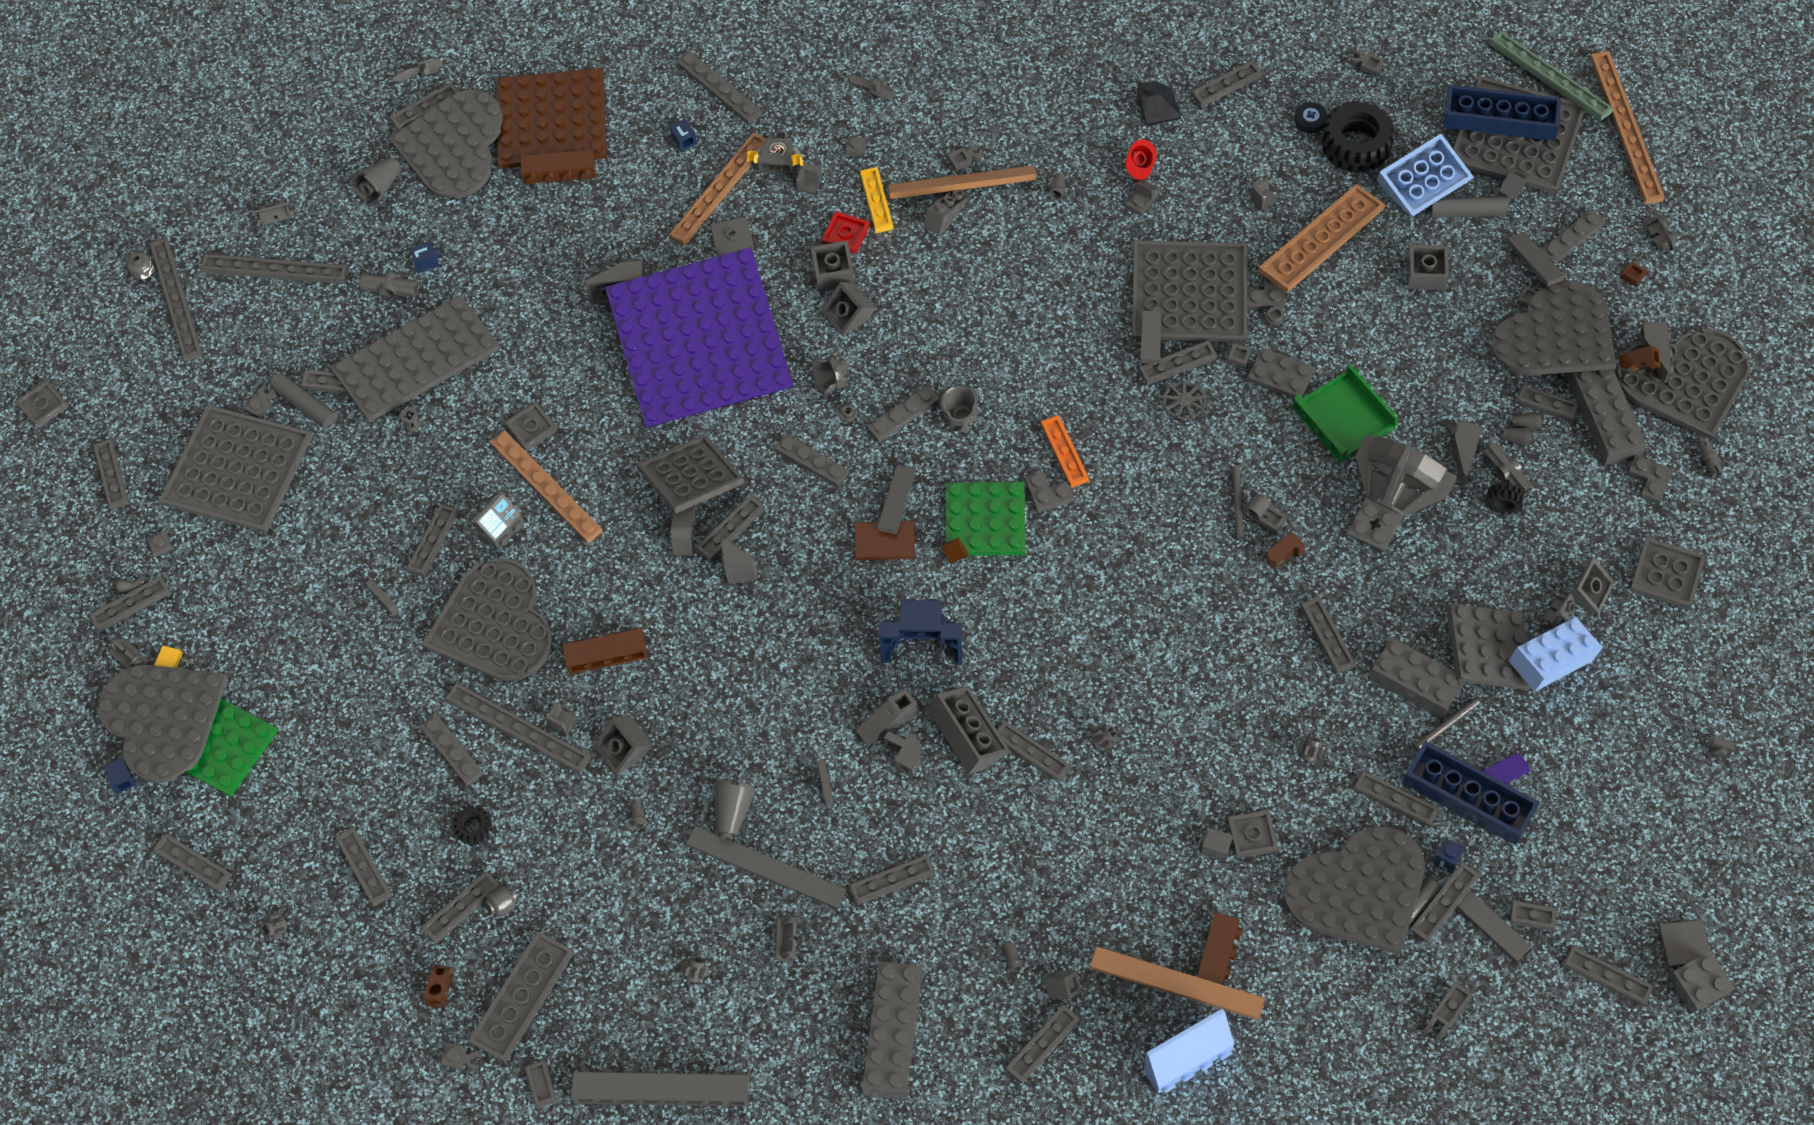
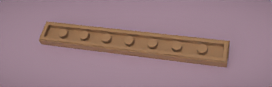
[669,132,766,246]
[888,165,1037,199]
[1090,947,1265,1020]

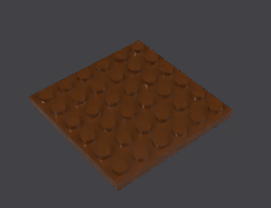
[497,68,607,169]

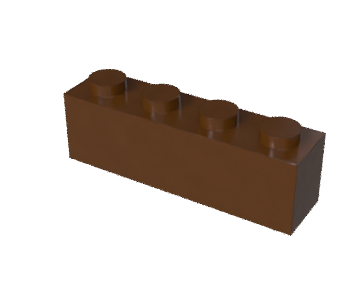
[521,149,596,184]
[563,628,649,675]
[1197,913,1242,985]

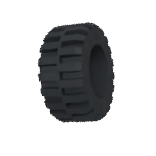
[1321,101,1395,173]

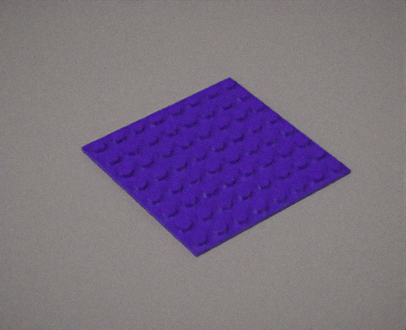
[605,247,794,428]

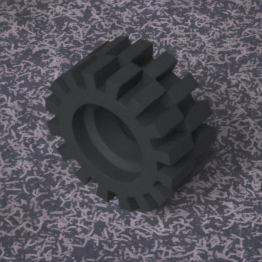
[1486,482,1524,514]
[452,805,493,846]

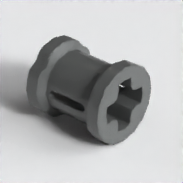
[400,407,421,432]

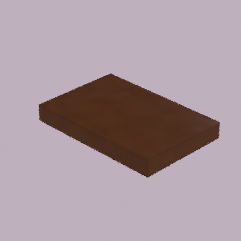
[855,521,915,561]

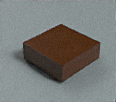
[1620,261,1648,287]
[941,537,969,564]

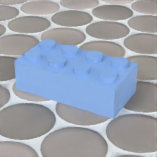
[1508,617,1603,692]

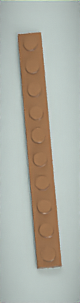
[1590,51,1665,204]

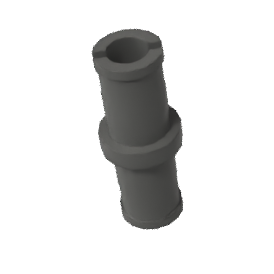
[1696,437,1724,478]

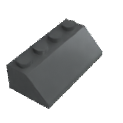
[927,686,1010,774]

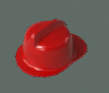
[1125,140,1157,180]

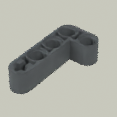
[671,504,698,556]

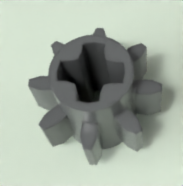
[1092,724,1117,750]
[1298,736,1325,762]
[260,913,287,940]
[681,956,709,983]

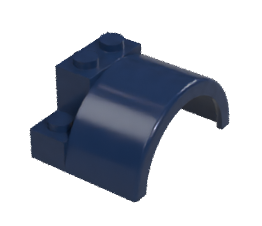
[879,598,963,665]

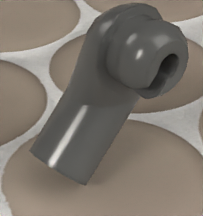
[115,577,146,594]

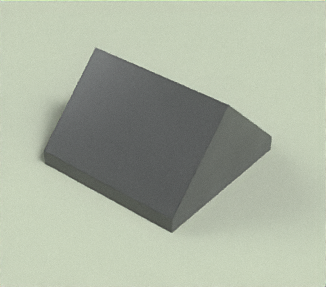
[722,538,759,584]
[1572,557,1615,614]

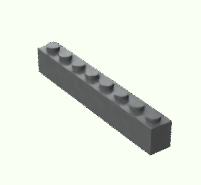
[571,1069,750,1107]

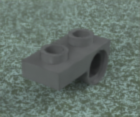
[1243,494,1288,534]

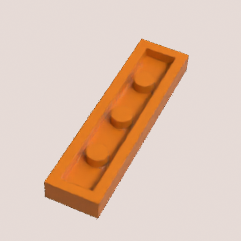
[1041,415,1089,488]

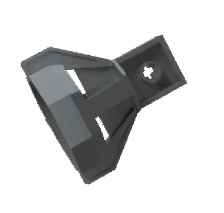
[1348,435,1457,553]

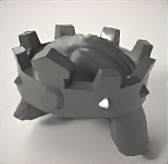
[812,352,850,395]
[939,384,979,433]

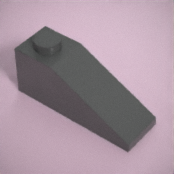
[1450,420,1483,485]

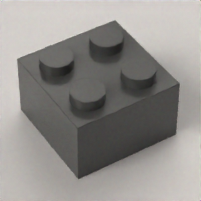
[811,241,855,290]
[1407,244,1449,290]
[1666,950,1735,1014]

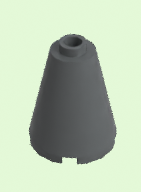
[351,158,401,205]
[714,780,755,840]

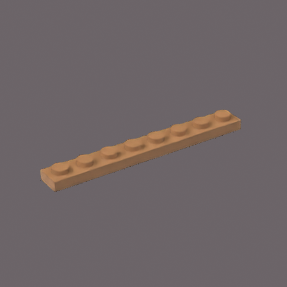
[490,430,603,544]

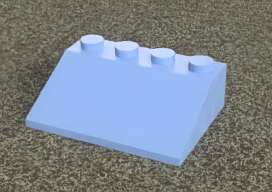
[1377,134,1474,217]
[1144,1009,1234,1094]

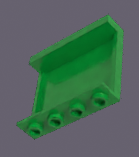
[1292,364,1398,463]

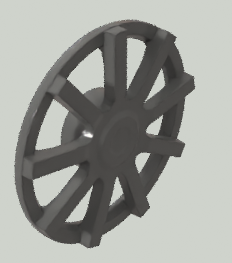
[1163,380,1206,420]

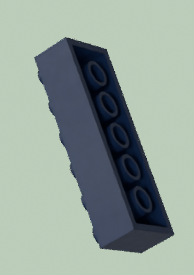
[1443,84,1561,141]
[1403,741,1540,845]

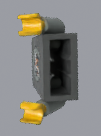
[746,132,803,175]

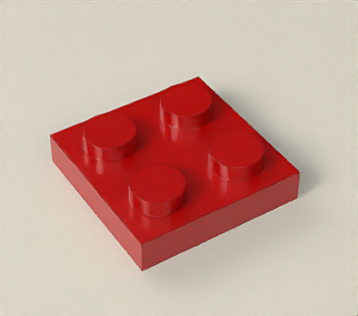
[821,211,870,255]

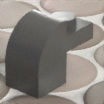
[884,731,922,777]

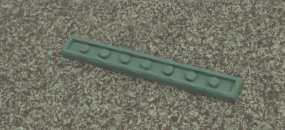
[1488,31,1614,121]

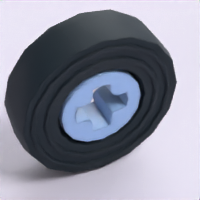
[1294,102,1327,133]

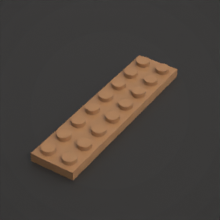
[1258,184,1385,293]

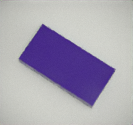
[1483,753,1531,784]

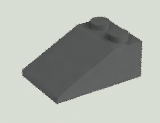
[585,260,645,304]

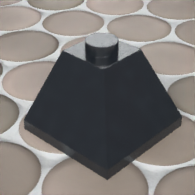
[1137,81,1181,126]

